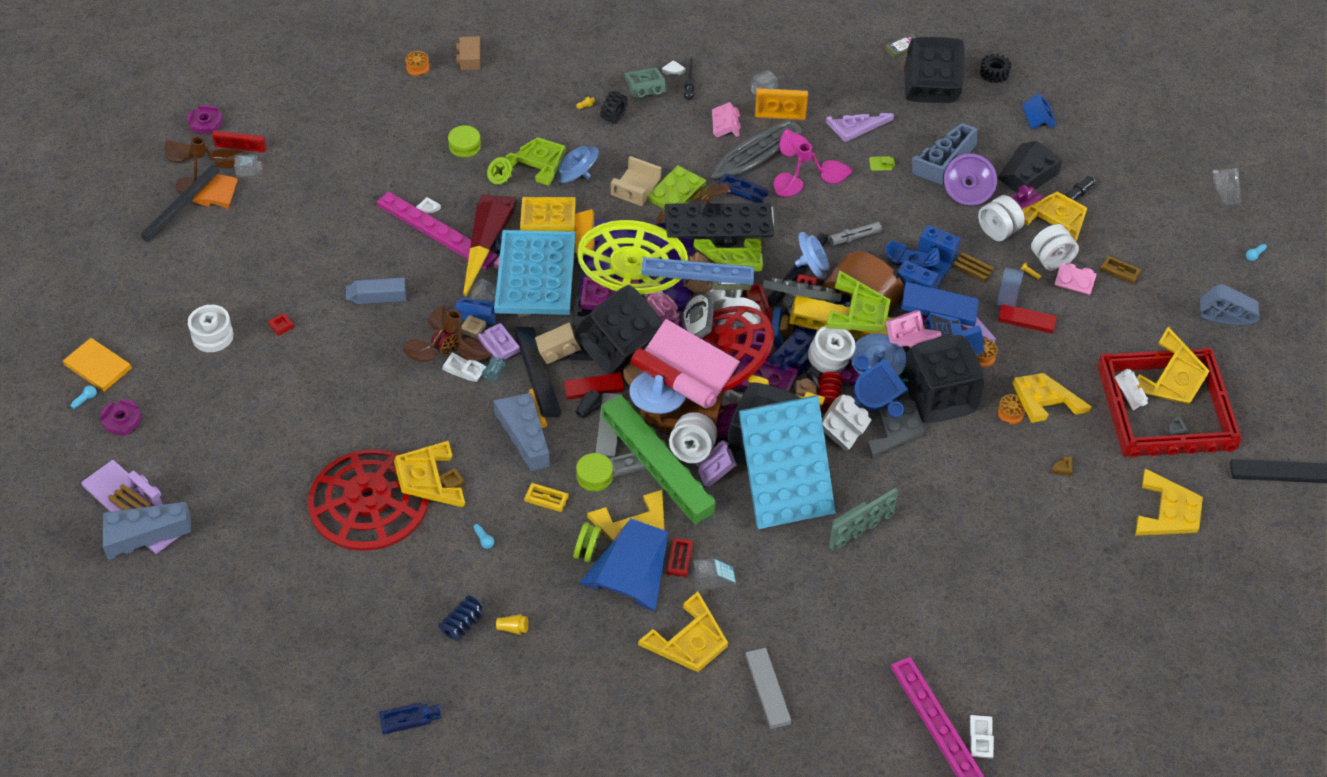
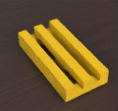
[524,483,569,513]

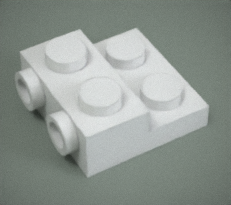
[822,395,871,451]

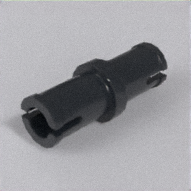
[1065,176,1095,201]

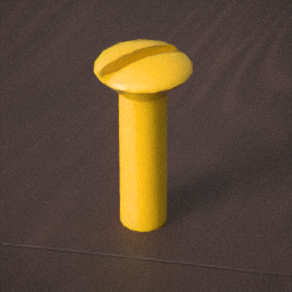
[1020,262,1041,280]

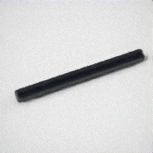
[141,164,220,242]
[767,232,828,307]

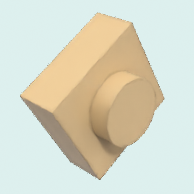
[461,315,486,339]

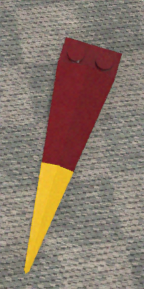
[463,194,517,297]

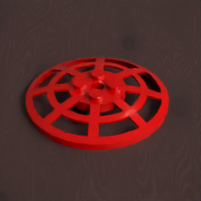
[702,306,774,393]
[308,449,429,551]

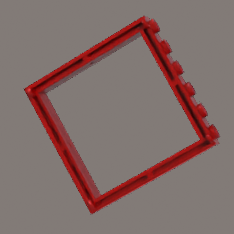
[1097,347,1242,458]

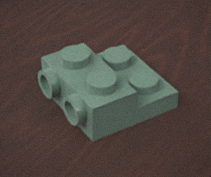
[624,67,666,98]

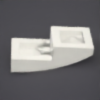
[442,352,486,382]
[970,715,994,758]

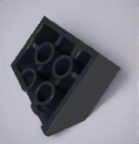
[998,141,1062,193]

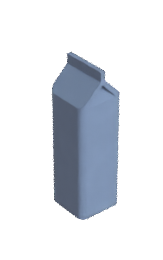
[346,277,406,304]

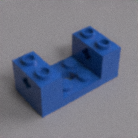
[896,225,961,289]

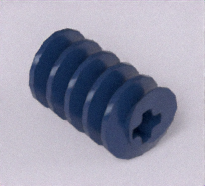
[438,595,483,642]

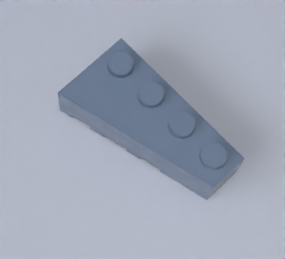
[912,123,977,185]
[493,393,550,471]
[103,502,191,560]

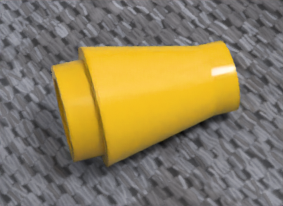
[496,614,528,635]

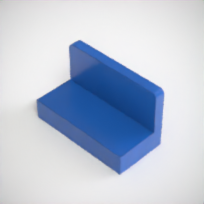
[1022,93,1057,129]
[455,297,497,325]

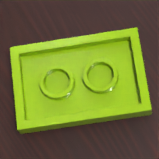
[647,165,706,209]

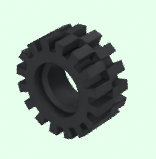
[980,53,1011,83]
[600,91,628,124]

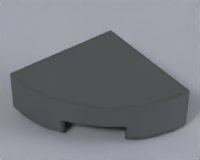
[1168,416,1188,436]

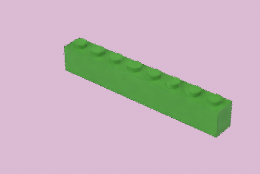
[601,395,716,525]

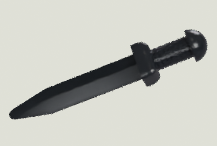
[684,56,695,100]
[805,364,821,387]

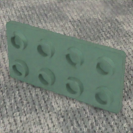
[829,488,898,550]

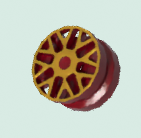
[431,328,459,355]

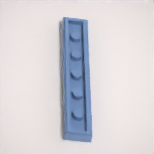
[641,257,754,285]

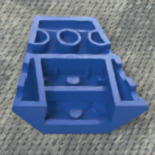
[580,518,668,612]

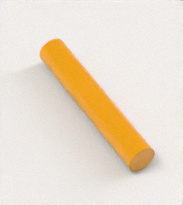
[529,389,547,428]

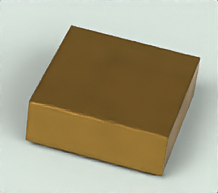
[779,315,794,342]
[439,468,465,488]

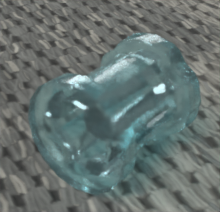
[482,356,506,382]

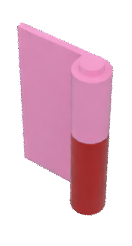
[631,319,740,408]

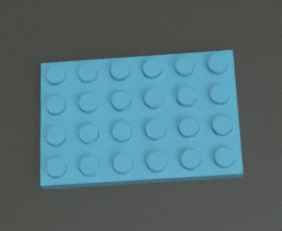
[494,230,575,315]
[739,395,836,529]

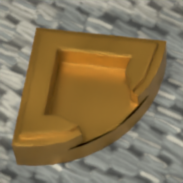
[1052,457,1072,476]

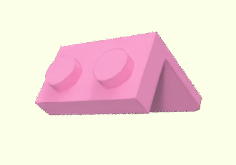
[886,310,942,348]

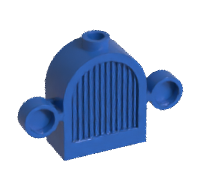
[853,354,908,418]

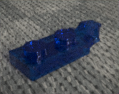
[379,702,441,735]

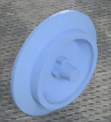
[795,232,829,281]
[630,372,686,414]

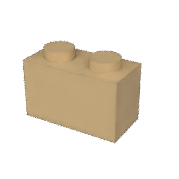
[535,322,581,364]

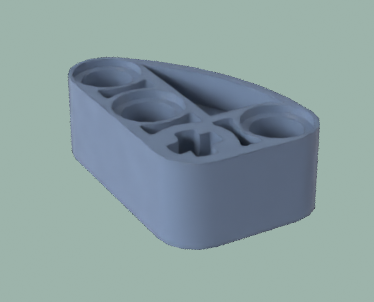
[997,267,1024,307]
[1200,284,1260,325]

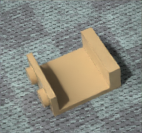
[611,156,661,206]

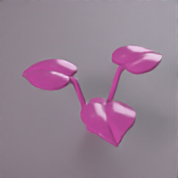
[774,129,852,197]

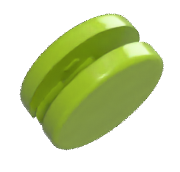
[448,125,481,157]
[576,453,613,491]
[573,522,601,563]

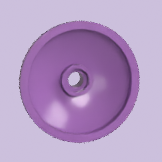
[944,154,997,206]

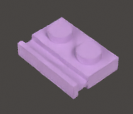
[477,323,520,363]
[695,440,737,487]

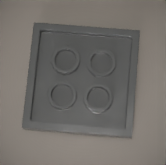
[763,278,842,302]

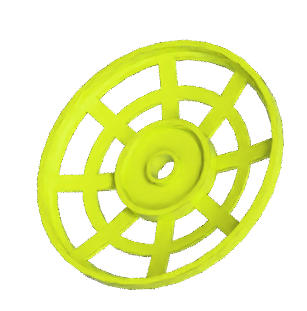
[577,220,688,294]

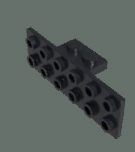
[664,203,774,247]

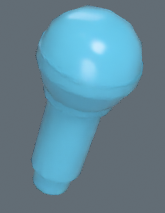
[1246,244,1267,261]
[70,385,97,409]
[473,524,494,549]

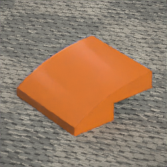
[192,174,238,208]

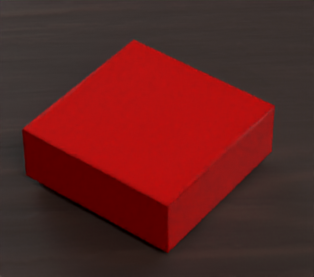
[268,313,294,336]

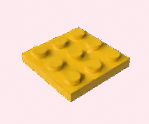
[520,197,576,232]

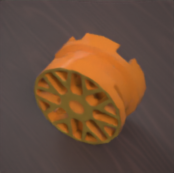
[405,51,430,76]
[976,338,998,368]
[998,394,1025,424]

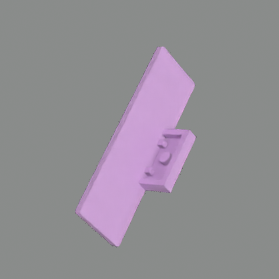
[81,460,180,554]

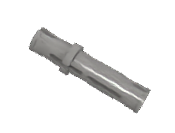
[828,222,882,246]

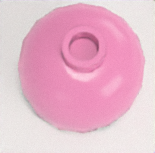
[645,292,679,318]

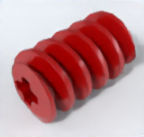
[817,372,843,414]

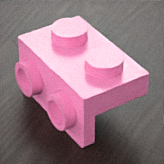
[712,102,741,137]
[1054,263,1097,295]

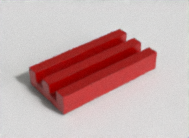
[797,274,820,285]
[667,538,693,578]

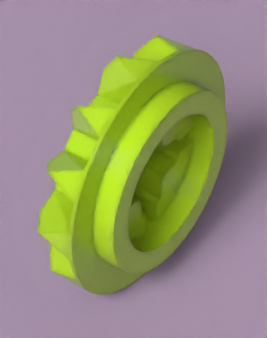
[487,157,514,185]

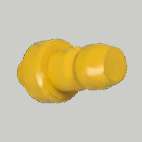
[576,96,595,110]

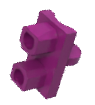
[1009,185,1043,210]

